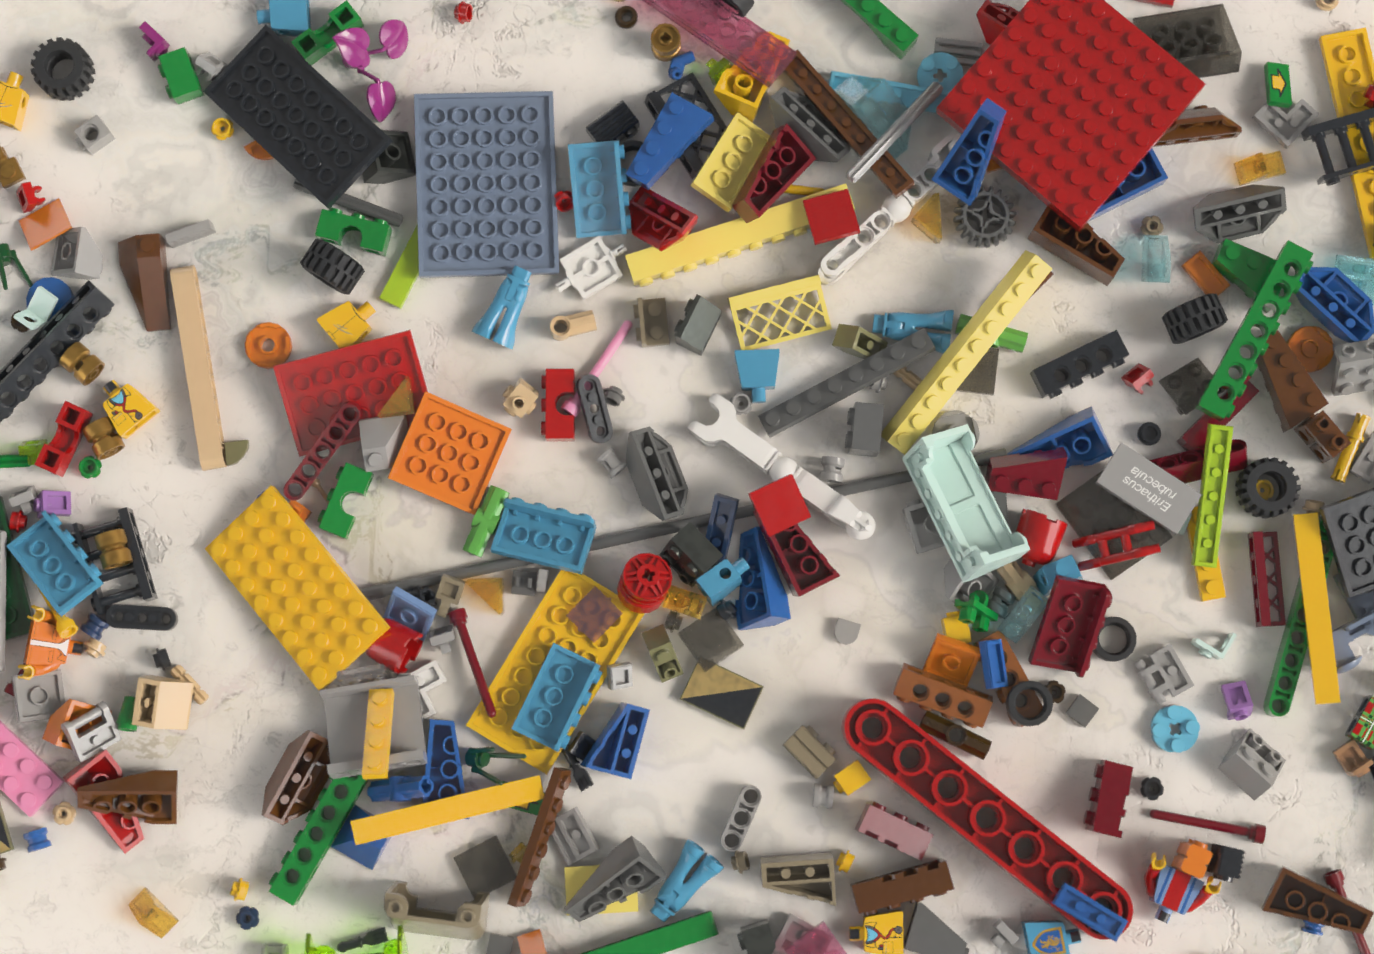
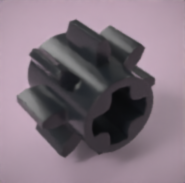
[410,585,437,607]

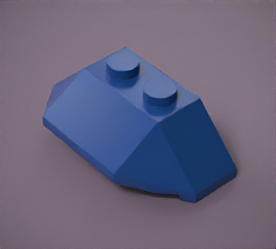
[1296,267,1374,343]

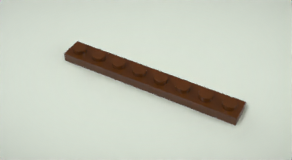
[780,49,915,199]

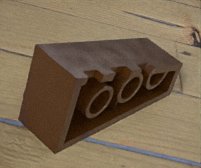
[1027,206,1125,286]
[850,858,954,916]

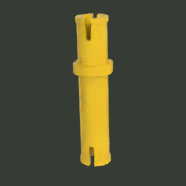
[1330,413,1371,483]

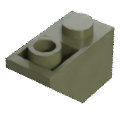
[641,624,684,683]

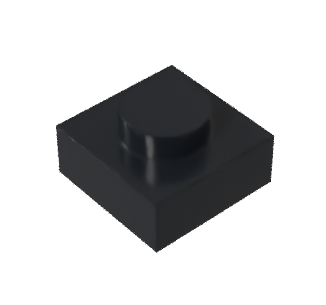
[567,731,595,761]

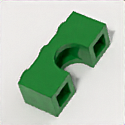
[291,0,364,66]
[315,207,392,257]
[317,462,374,539]

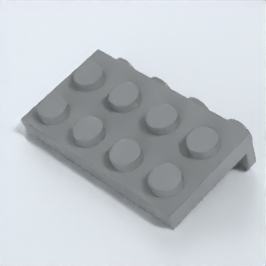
[1331,339,1374,396]

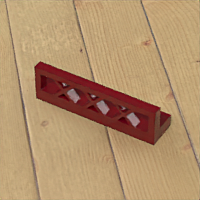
[1176,376,1259,451]
[1248,531,1286,627]

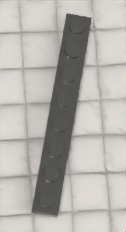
[758,328,936,438]

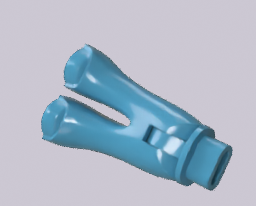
[472,266,532,350]
[872,310,954,354]
[650,839,724,922]

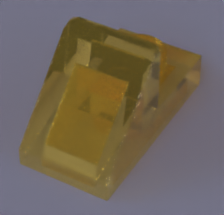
[1233,151,1286,186]
[662,585,708,620]

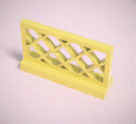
[727,275,832,350]

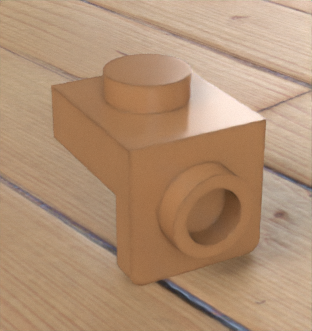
[1332,739,1374,778]

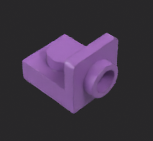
[33,490,71,519]
[1221,680,1253,721]

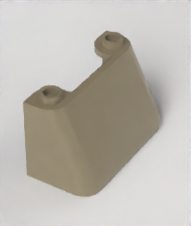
[384,881,490,940]

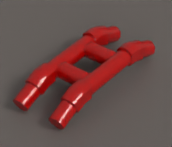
[1072,520,1161,571]

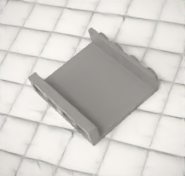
[319,673,428,779]

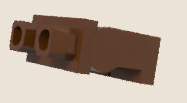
[1293,411,1351,463]

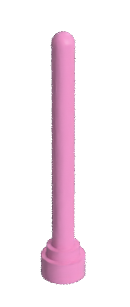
[560,320,632,418]

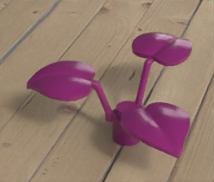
[332,19,408,122]

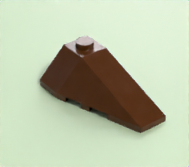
[118,233,171,332]
[77,770,178,824]

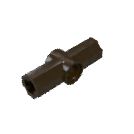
[919,710,992,760]

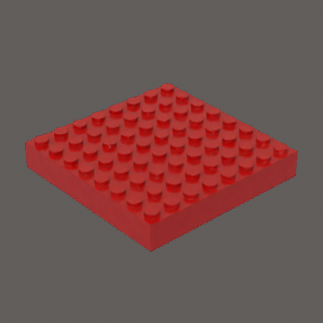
[936,0,1206,232]

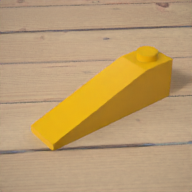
[713,31,790,123]

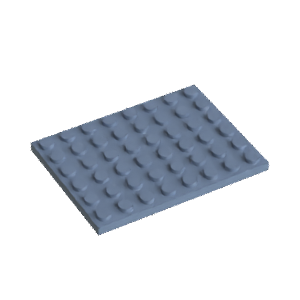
[414,91,559,278]

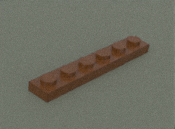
[507,767,572,907]

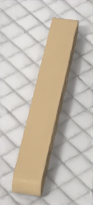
[170,265,227,471]

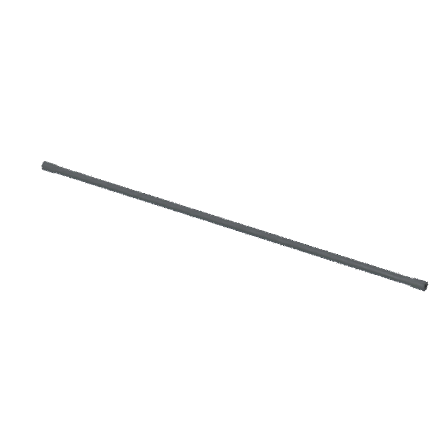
[362,448,1007,601]

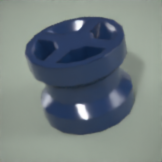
[80,612,110,641]

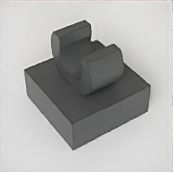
[511,570,537,596]

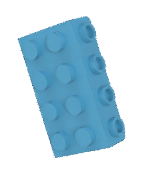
[568,140,631,238]
[491,497,597,575]
[7,510,104,617]
[511,643,603,752]

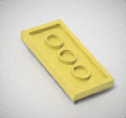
[690,112,770,212]

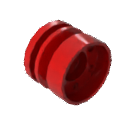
[617,553,673,614]

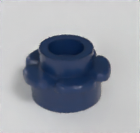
[236,906,259,930]

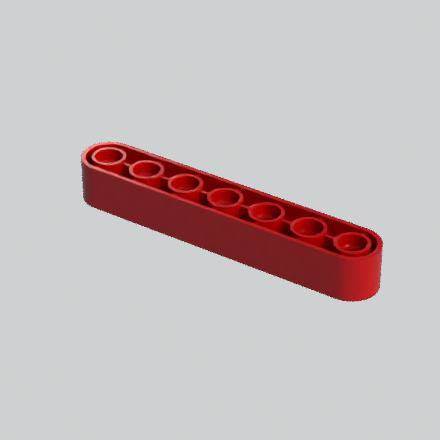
[841,698,1133,940]

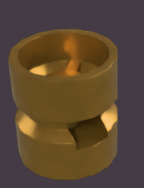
[651,23,681,62]
[59,342,105,386]
[82,417,125,460]
[94,529,133,570]

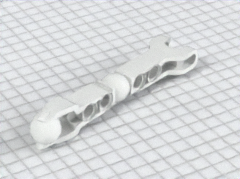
[817,128,962,286]
[687,393,876,540]

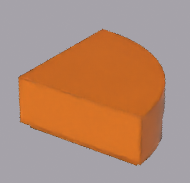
[244,141,273,160]

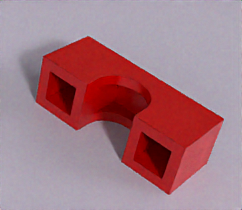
[541,369,575,441]
[34,401,94,477]

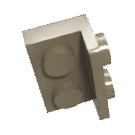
[633,298,670,348]

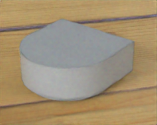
[536,569,549,593]
[834,618,861,645]

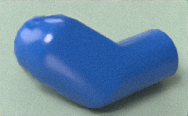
[668,50,696,80]

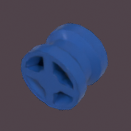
[23,827,52,853]

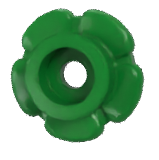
[78,456,102,479]

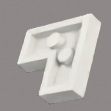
[410,660,447,720]

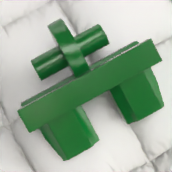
[954,590,999,632]

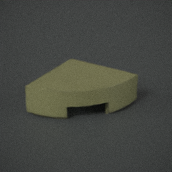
[224,440,249,466]

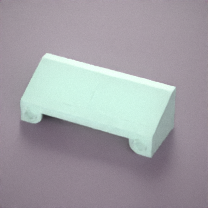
[902,424,1030,583]

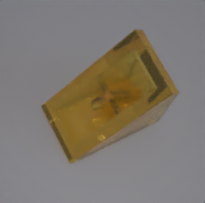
[911,193,942,244]
[377,376,415,418]
[465,578,505,616]
[128,887,179,939]

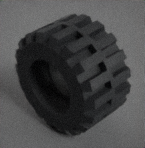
[31,37,95,101]
[300,239,365,295]
[1162,293,1228,344]
[1235,457,1301,519]

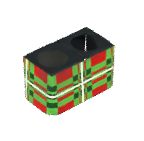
[1345,695,1374,750]

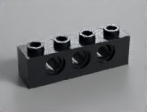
[1030,330,1130,399]

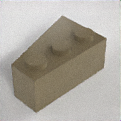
[760,852,836,906]

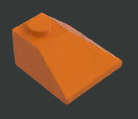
[42,699,112,750]

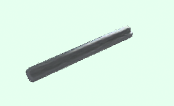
[293,179,403,227]

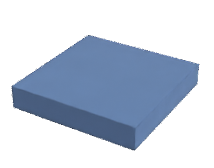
[383,586,437,641]

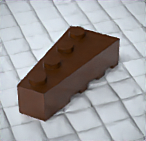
[1256,330,1329,433]
[1261,865,1374,935]

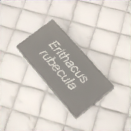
[1095,443,1202,535]

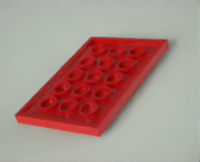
[273,329,428,457]

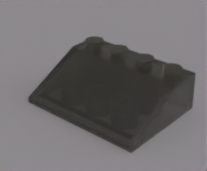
[1132,4,1242,78]
[1055,469,1173,580]

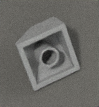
[51,227,103,280]
[359,413,408,472]
[944,558,999,603]

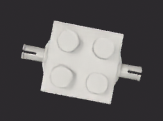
[555,236,628,300]

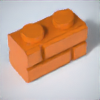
[1171,839,1213,879]

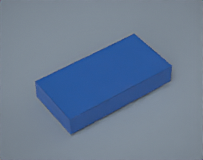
[979,639,1008,689]

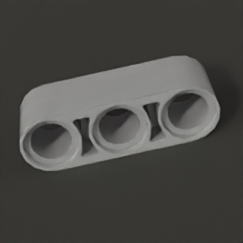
[721,785,762,852]

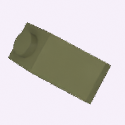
[832,324,888,359]

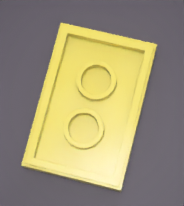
[564,865,639,916]

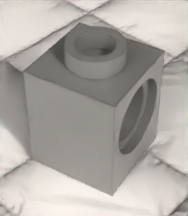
[74,115,115,154]

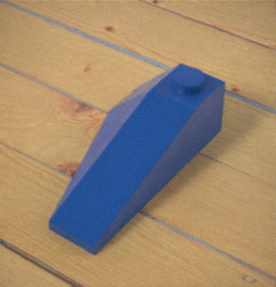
[1007,406,1113,469]
[735,526,791,631]

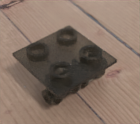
[1159,358,1225,415]

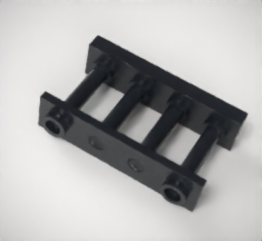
[1301,108,1374,186]
[71,507,158,615]

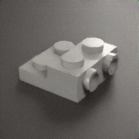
[902,499,945,554]

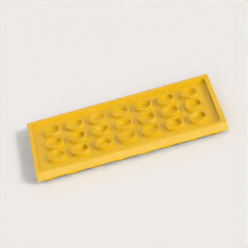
[205,486,390,690]
[466,570,645,775]

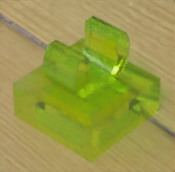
[706,57,732,87]
[18,439,48,465]

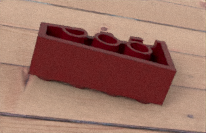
[732,123,816,224]
[752,510,840,597]

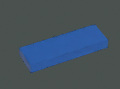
[1052,882,1128,942]

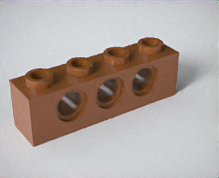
[973,629,1043,727]
[893,663,993,728]

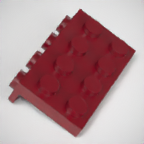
[1028,575,1112,678]

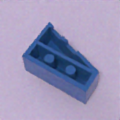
[580,702,650,779]

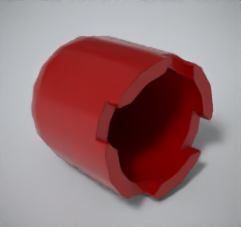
[1016,509,1068,568]
[365,618,423,675]

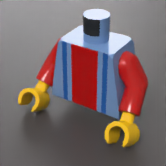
[1144,852,1222,924]

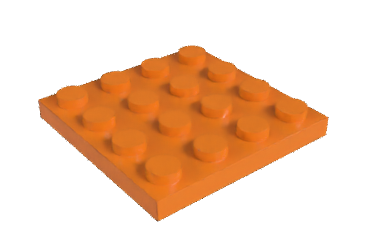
[388,391,512,515]

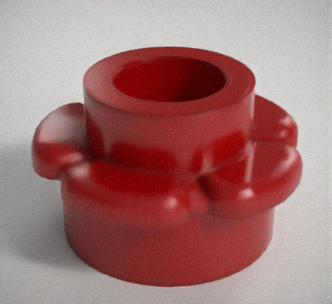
[454,1,473,24]
[554,190,573,212]
[9,510,28,533]

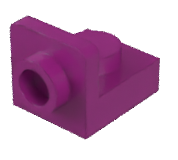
[139,21,170,62]

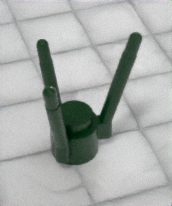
[0,243,33,290]
[465,747,526,785]

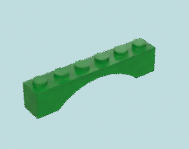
[840,0,919,60]

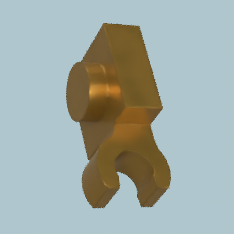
[0,146,26,189]

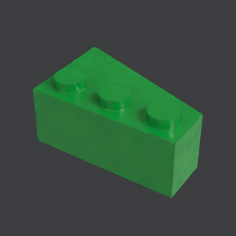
[1212,238,1291,313]

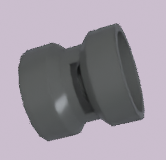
[987,586,1016,619]

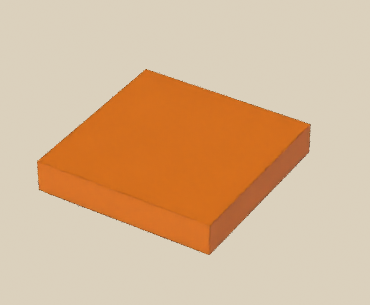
[922,633,981,686]

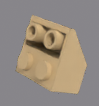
[132,675,194,730]

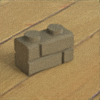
[782,725,836,779]

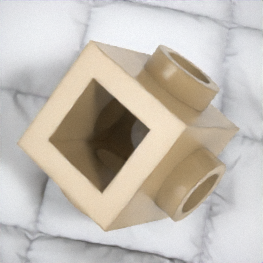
[502,378,539,419]

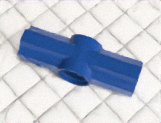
[367,776,434,802]

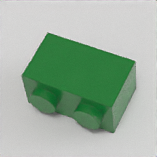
[158,47,204,105]

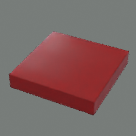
[803,189,860,245]
[748,474,811,537]

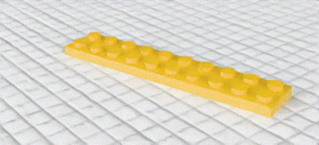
[1319,27,1374,260]

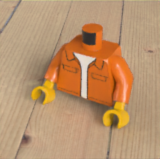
[18,605,83,680]

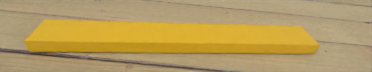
[1293,512,1341,705]
[350,775,544,845]

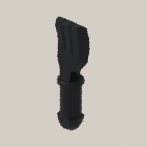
[561,744,594,792]
[337,927,389,953]

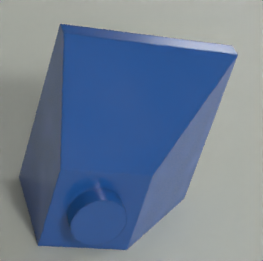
[331,805,392,870]

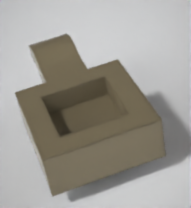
[435,574,466,618]

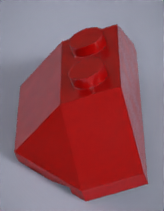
[976,0,1019,45]
[628,186,698,252]

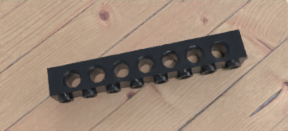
[0,280,115,423]

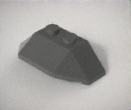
[769,87,851,162]
[1193,184,1287,244]
[626,426,688,521]

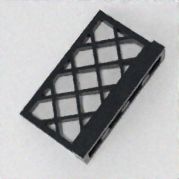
[644,72,727,179]

